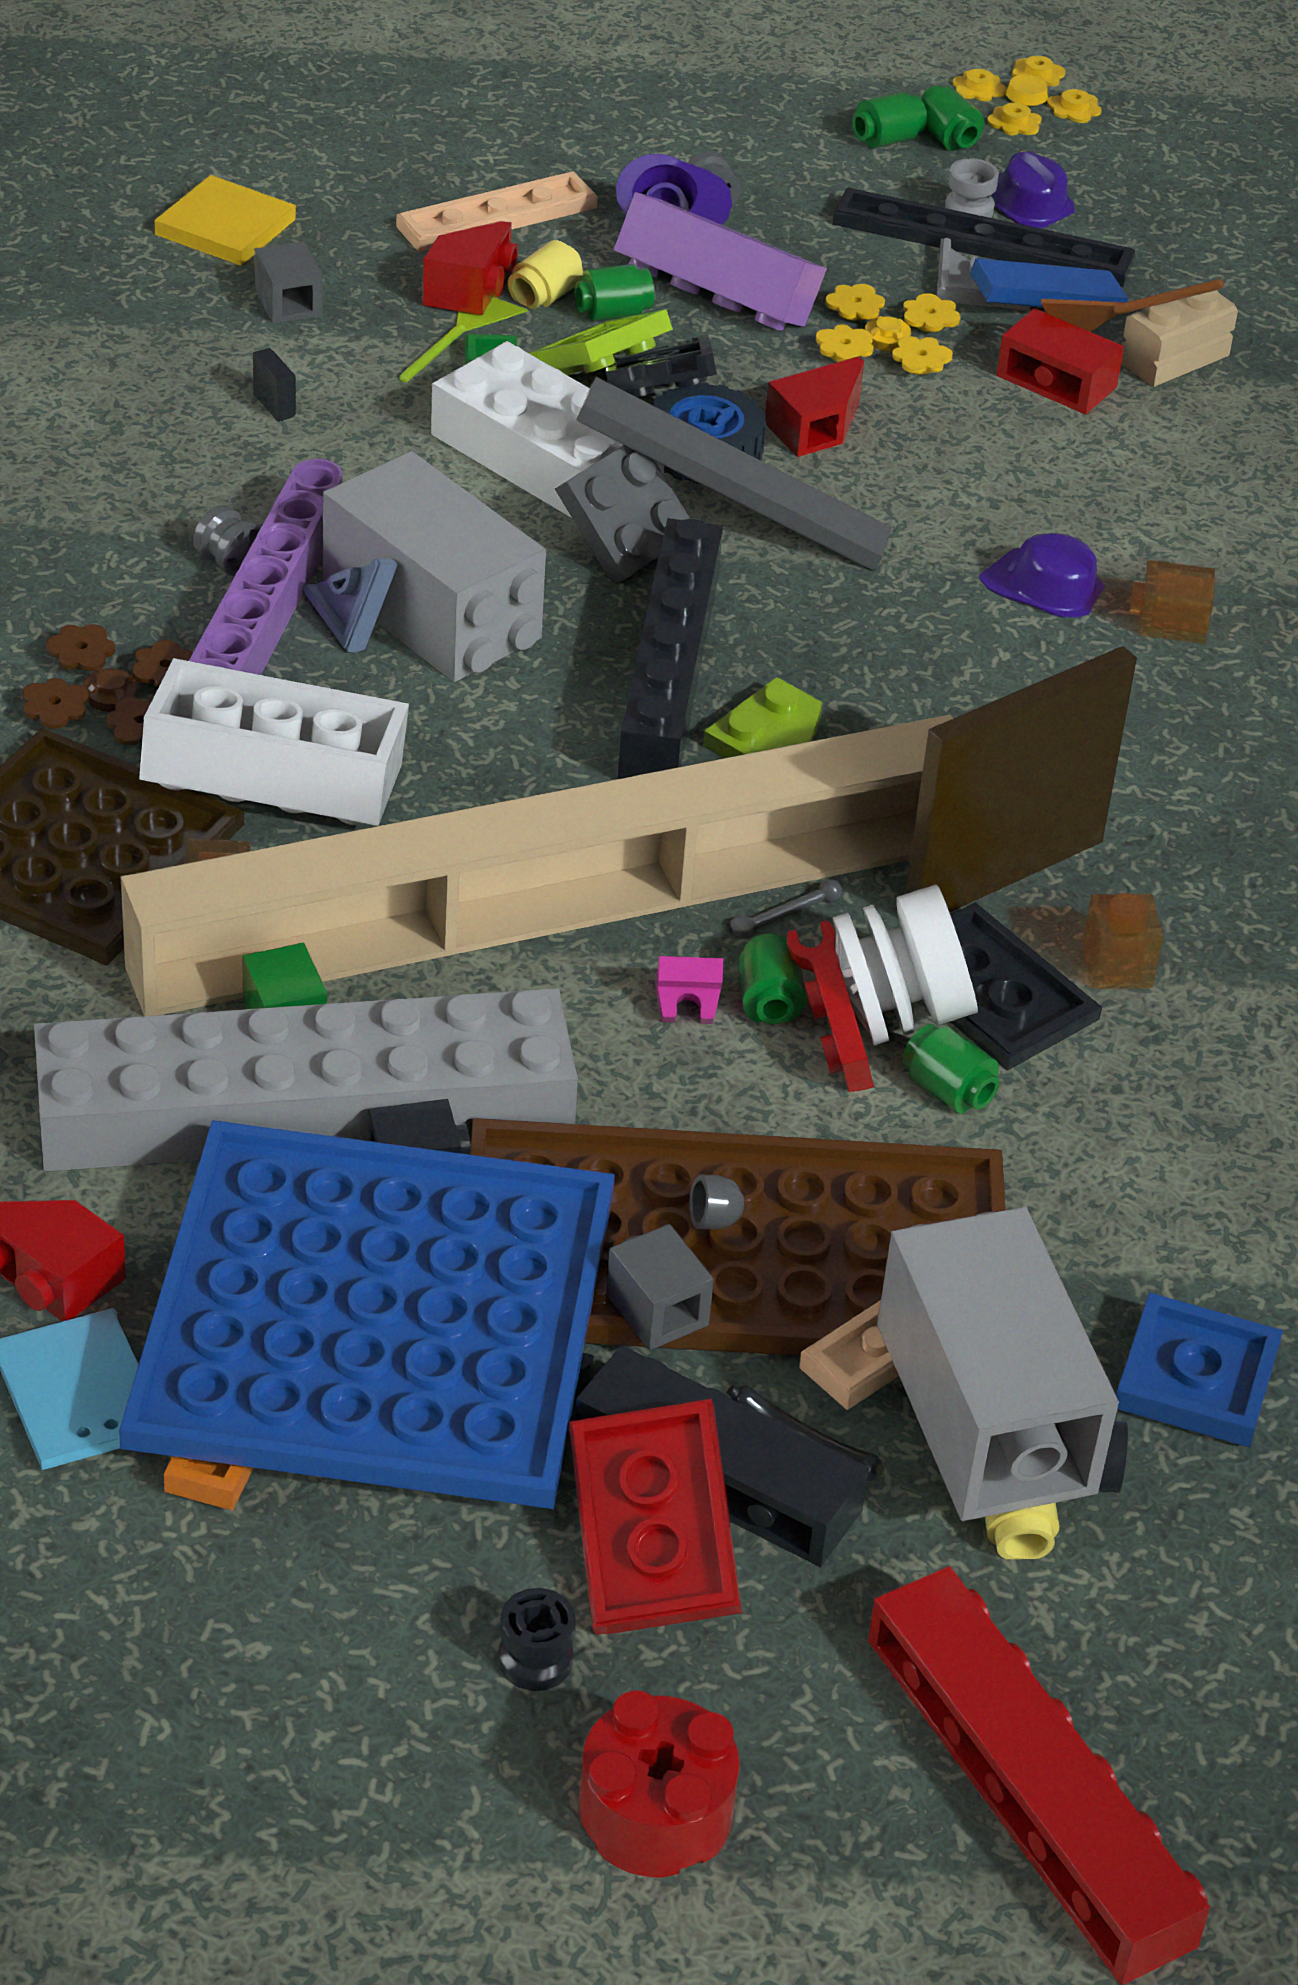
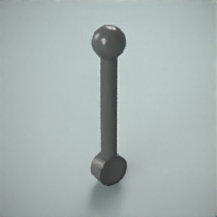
[730,879,842,938]

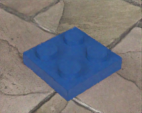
[1116,1292,1283,1448]

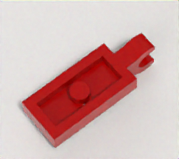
[787,920,874,1092]

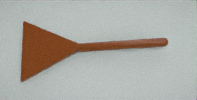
[1041,279,1224,332]

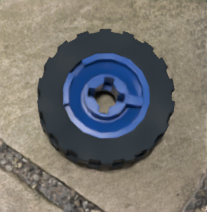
[652,383,766,484]

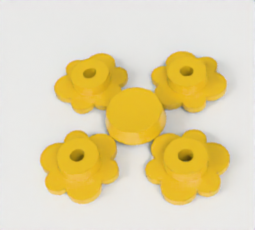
[953,56,1102,136]
[816,284,961,375]

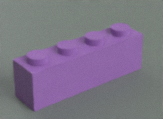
[614,192,827,331]

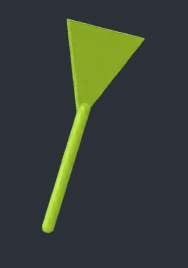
[399,297,528,382]

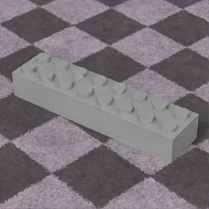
[34,988,578,1171]

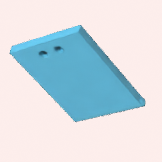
[0,1308,138,1470]

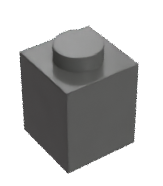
[254,241,323,323]
[606,1224,714,1351]

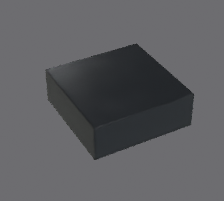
[253,348,296,422]

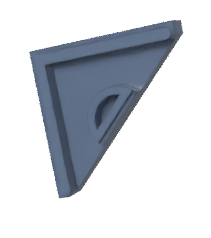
[303,558,398,652]

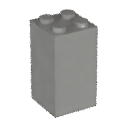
[323,451,546,682]
[877,1207,1119,1521]

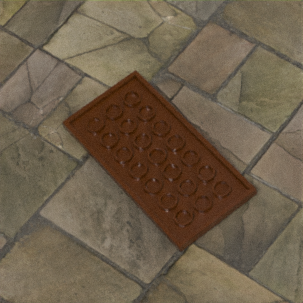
[470,1118,1006,1356]

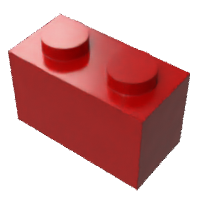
[996,308,1124,415]

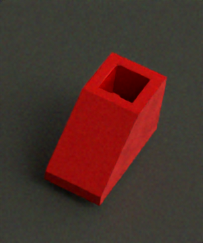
[423,221,518,315]
[765,356,864,457]
[0,1200,126,1321]

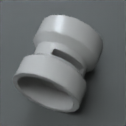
[945,158,999,218]

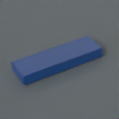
[970,258,1128,308]

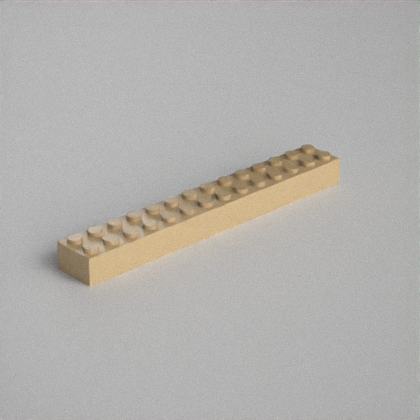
[121,714,953,1016]

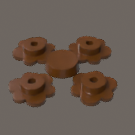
[22,624,193,745]

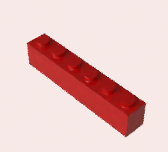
[868,1566,1210,1985]

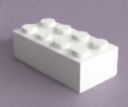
[431,341,664,518]
[139,658,409,826]

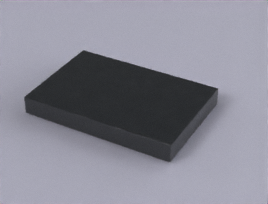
[949,902,1102,1071]

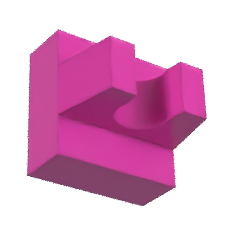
[655,956,723,1024]

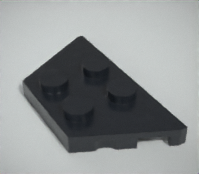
[606,334,717,397]

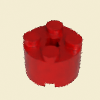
[579,1690,739,1878]

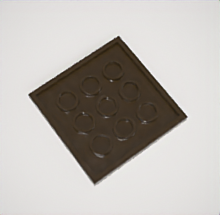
[905,646,1137,913]
[0,728,245,966]

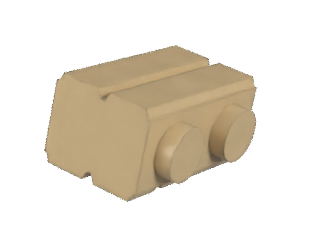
[1121,290,1238,387]

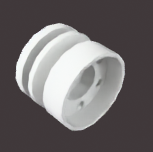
[833,884,978,1045]

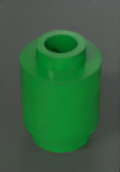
[920,86,984,151]
[852,92,927,149]
[575,264,655,322]
[738,934,806,1024]
[902,1024,999,1114]

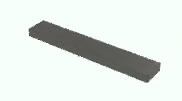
[576,377,892,571]

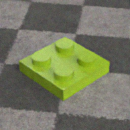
[529,309,673,376]

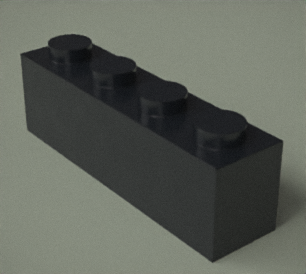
[575,1345,869,1568]

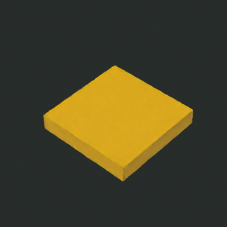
[155,175,296,266]

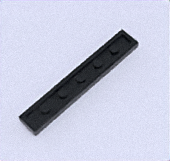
[833,187,1135,287]

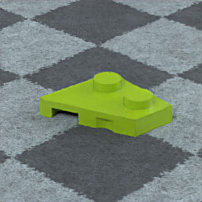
[703,677,823,758]

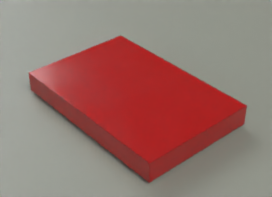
[569,1399,743,1635]

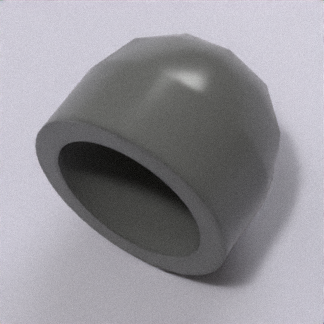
[689,1174,744,1230]

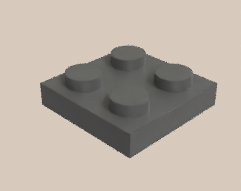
[555,445,690,584]

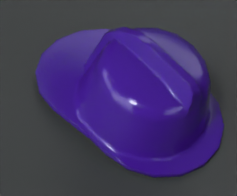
[991,151,1075,228]
[616,153,732,225]
[979,533,1105,618]

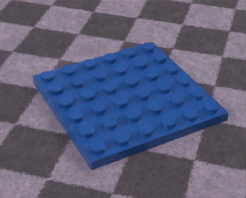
[119,1120,615,1509]

